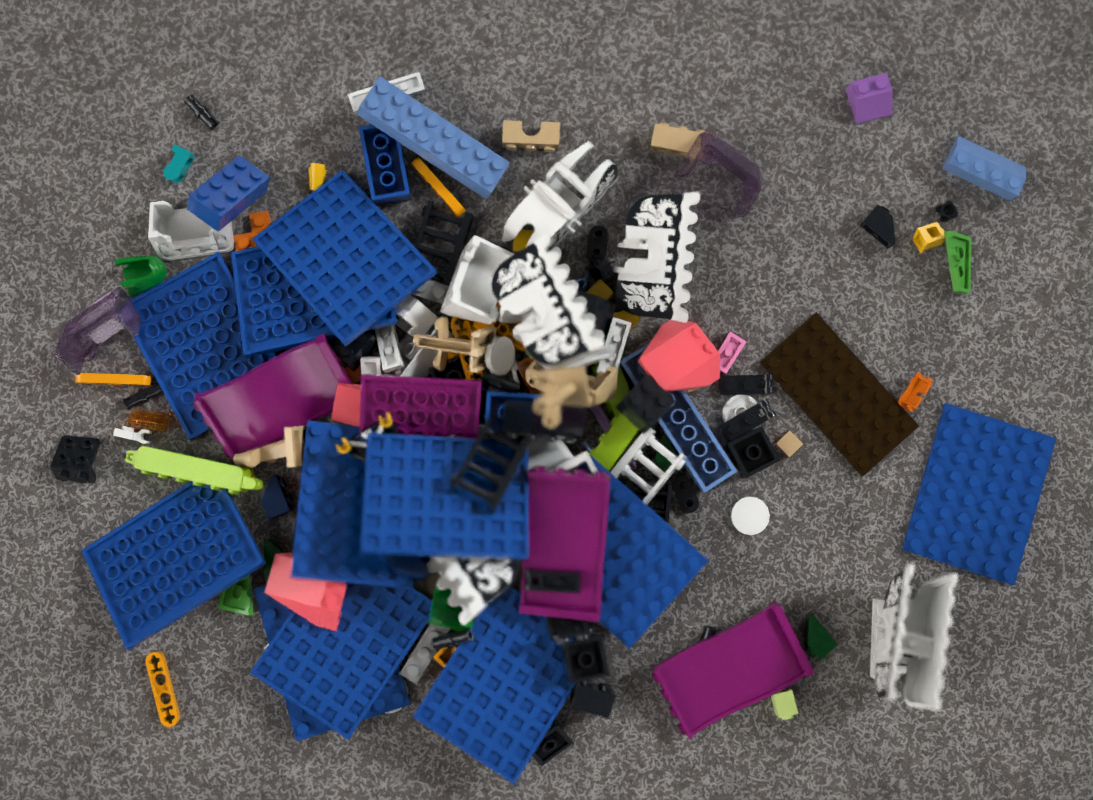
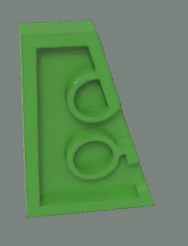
[944,231,972,294]
[218,574,254,615]

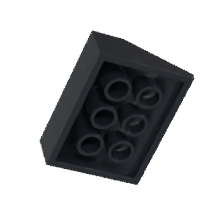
[501,401,588,443]

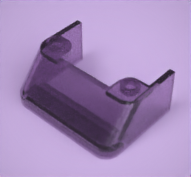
[674,131,761,218]
[55,287,141,375]

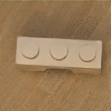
[502,120,560,152]

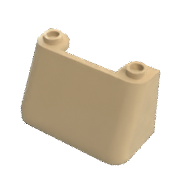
[526,360,618,407]

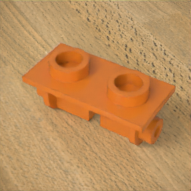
[897,371,933,412]

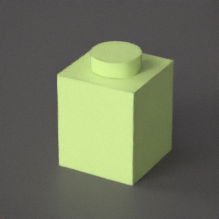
[771,687,798,720]

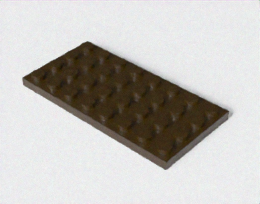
[759,312,919,477]

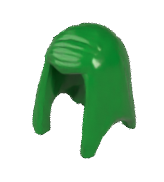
[115,256,167,297]

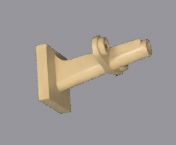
[413,317,497,373]
[535,365,591,428]
[233,425,306,468]

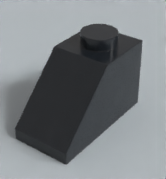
[859,205,896,249]

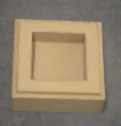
[775,430,803,458]

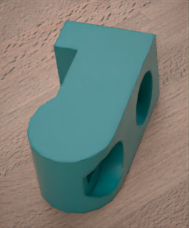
[163,144,196,184]

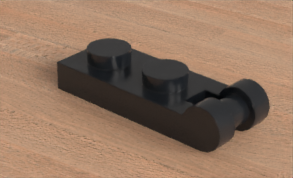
[719,374,774,395]
[720,398,776,442]
[524,568,581,593]

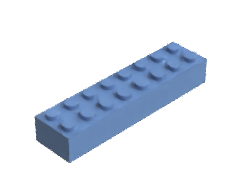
[357,76,510,200]
[620,343,737,493]

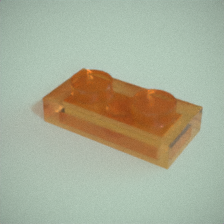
[127,408,172,432]

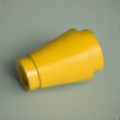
[308,163,327,191]

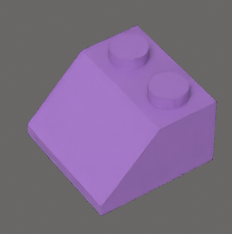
[846,73,893,124]

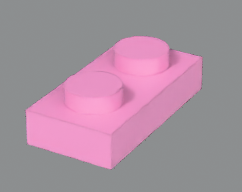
[718,332,746,374]

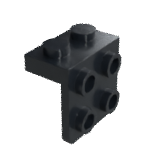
[50,435,100,483]
[545,616,594,644]

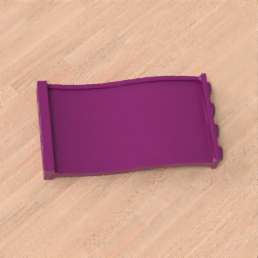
[193,333,352,463]
[519,465,611,622]
[651,600,814,740]

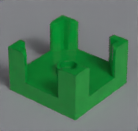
[428,585,474,631]

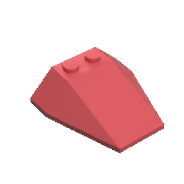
[638,320,720,392]
[265,552,348,631]

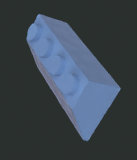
[942,136,1026,201]

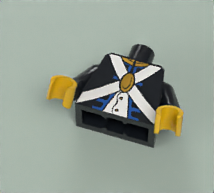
[336,412,398,463]

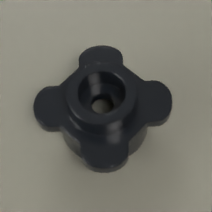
[935,201,958,222]

